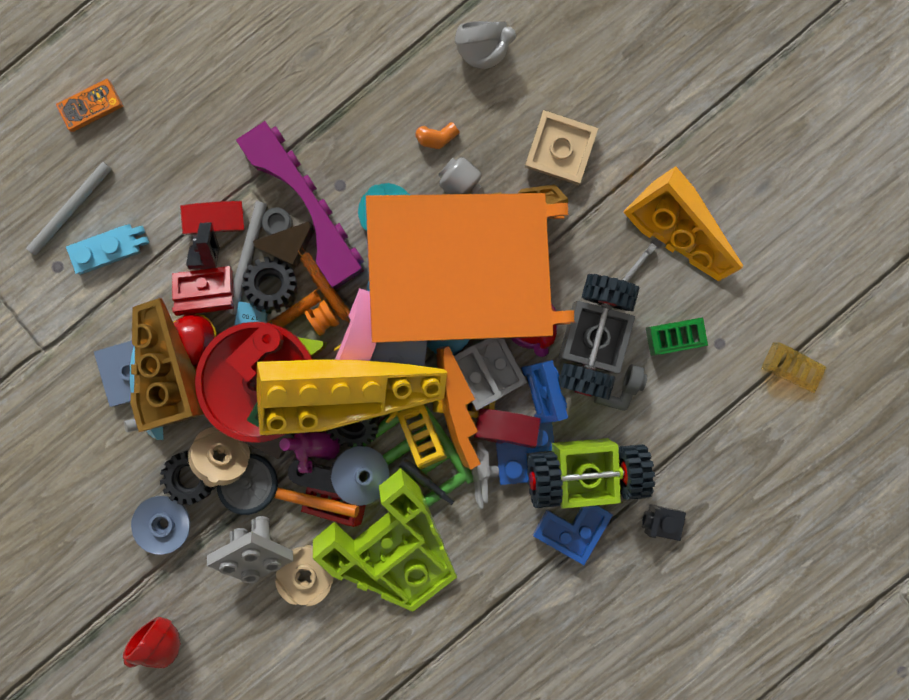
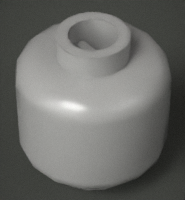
[438,157,482,194]

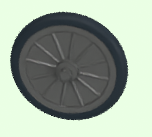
[216,454,278,515]

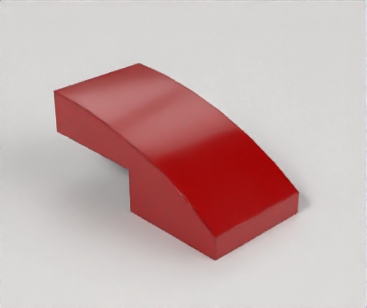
[180,201,244,235]

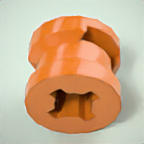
[305,300,340,336]

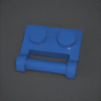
[521,360,568,423]

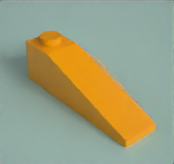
[623,166,743,281]

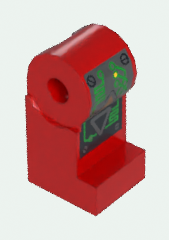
[226,325,284,382]

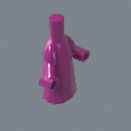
[279,431,340,473]

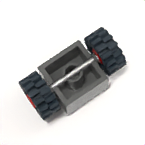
[558,274,640,400]

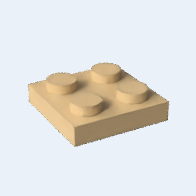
[524,110,598,185]

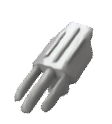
[471,442,499,509]

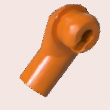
[415,122,460,149]

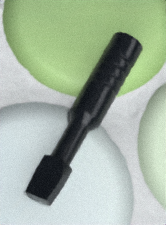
[398,458,454,505]

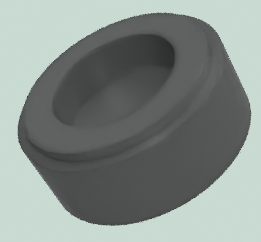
[262,207,293,235]

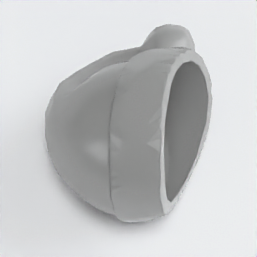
[455,21,516,69]

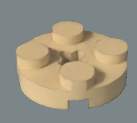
[188,427,250,487]
[275,545,334,606]

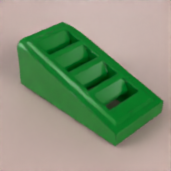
[646,317,708,356]

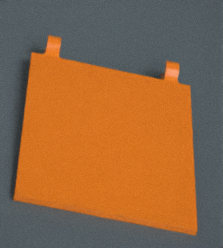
[366,193,575,343]

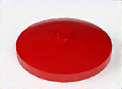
[195,322,313,442]

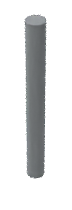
[26,161,112,255]
[225,201,267,315]

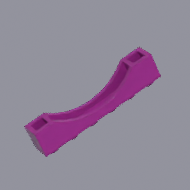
[236,121,365,290]

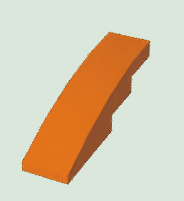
[437,346,481,470]

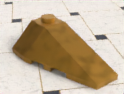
[131,298,204,432]

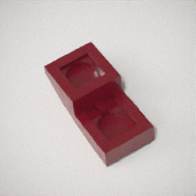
[474,409,541,449]

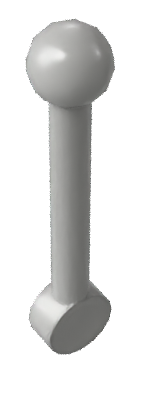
[622,243,656,281]

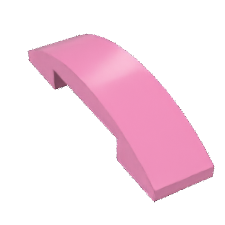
[335,288,376,361]

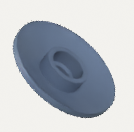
[331,446,389,506]
[131,496,190,555]

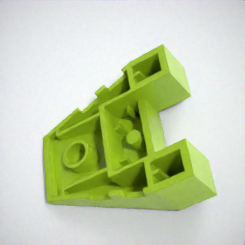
[313,468,457,612]

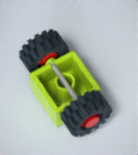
[527,438,655,509]

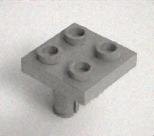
[207,516,293,584]

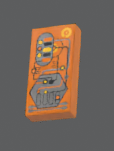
[56,79,124,132]

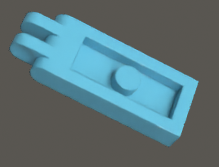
[66,224,149,275]

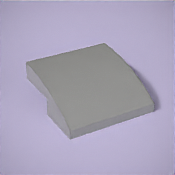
[454,338,527,410]

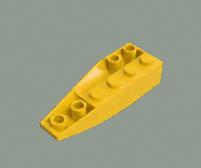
[257,360,447,435]

